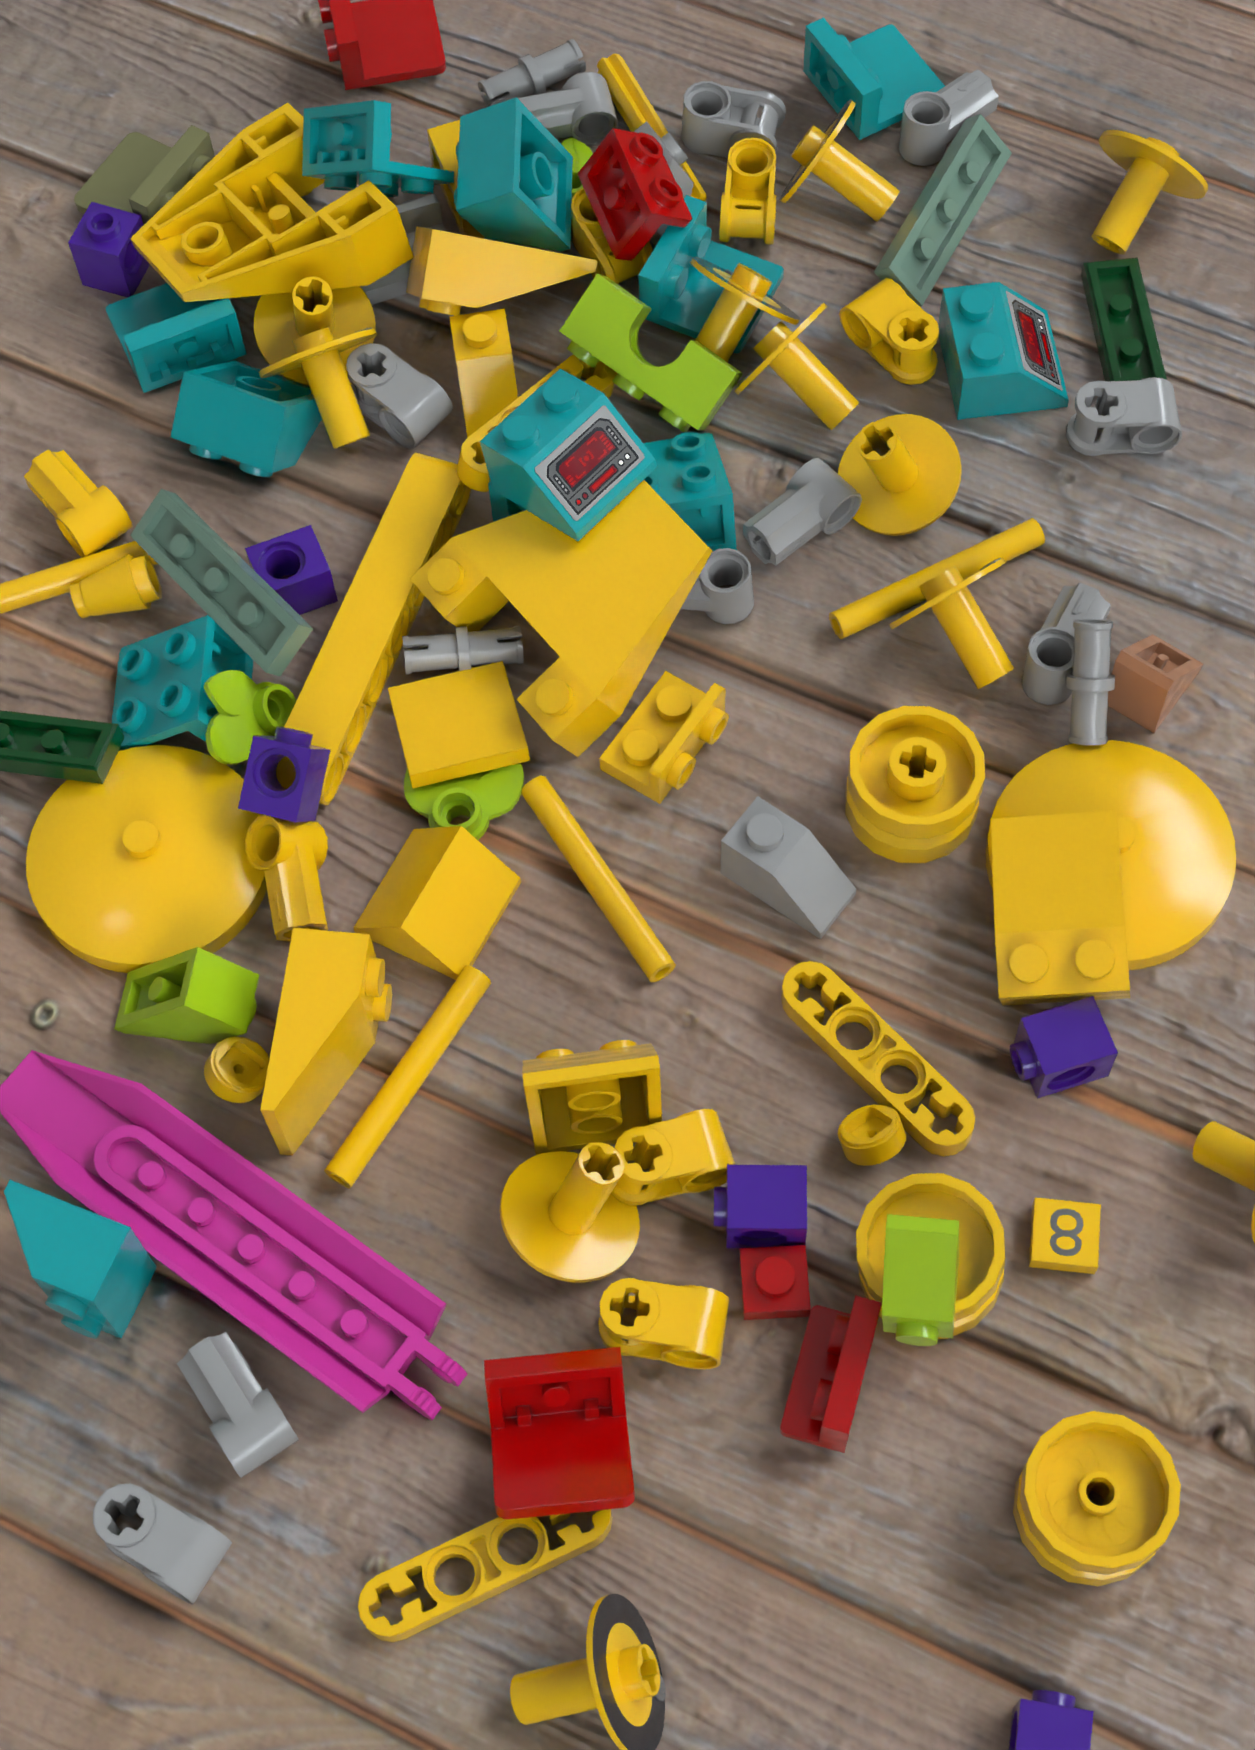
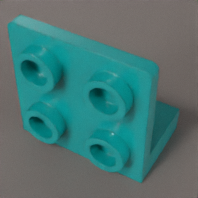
[803,17,945,140]
[302,100,454,197]
[638,195,784,354]
[106,283,247,393]
[643,432,737,552]
[112,615,254,751]

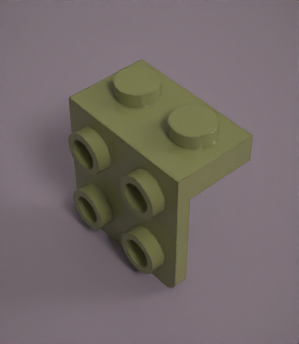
[74,125,215,224]

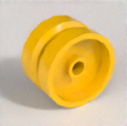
[845,706,985,863]
[856,1173,1005,1339]
[1013,1411,1181,1586]

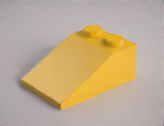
[406,226,597,316]
[990,809,1130,1006]
[260,928,392,1156]
[522,1040,662,1155]

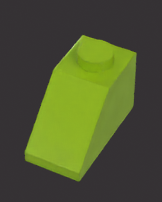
[114,947,259,1044]
[882,1214,959,1346]

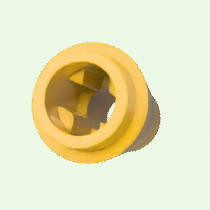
[70,554,162,619]

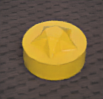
[204,1036,269,1103]
[837,1105,906,1166]

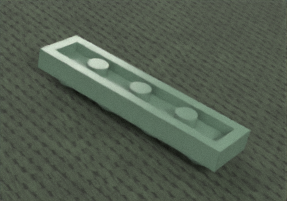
[874,114,1012,307]
[130,489,313,676]

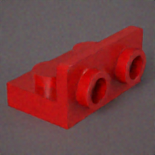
[578,128,692,261]
[780,1295,882,1453]

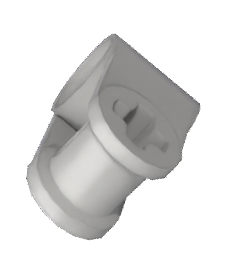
[681,81,786,158]
[346,343,453,449]
[1066,377,1182,456]
[93,1484,232,1605]

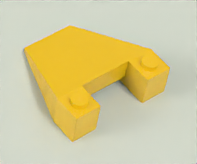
[130,103,414,302]
[410,480,712,757]

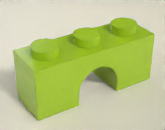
[559,273,743,433]

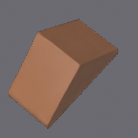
[1108,634,1203,733]

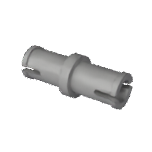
[478,39,586,107]
[1066,619,1115,745]
[402,626,524,674]

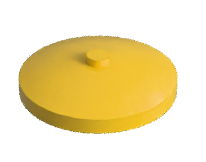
[985,740,1236,970]
[26,745,267,973]

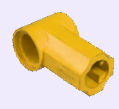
[24,449,133,558]
[245,815,328,941]

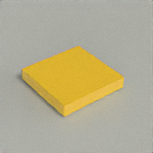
[388,661,530,789]

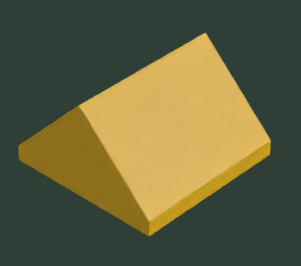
[354,826,521,980]

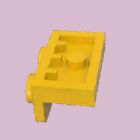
[599,671,729,804]

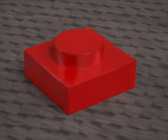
[739,1245,811,1320]

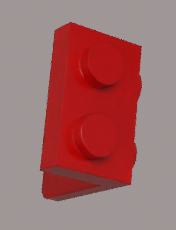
[318,0,446,90]
[484,1347,635,1519]

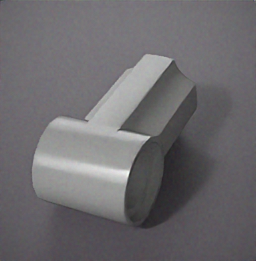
[898,69,999,166]
[518,72,618,146]
[743,458,862,566]
[681,548,754,624]
[1021,582,1111,705]
[177,1332,299,1478]

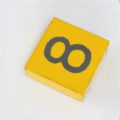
[1029,1197,1101,1274]

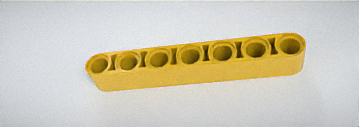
[276,452,471,805]

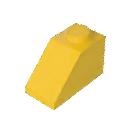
[449,308,518,438]

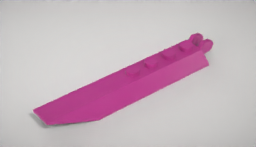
[0,1050,467,1420]

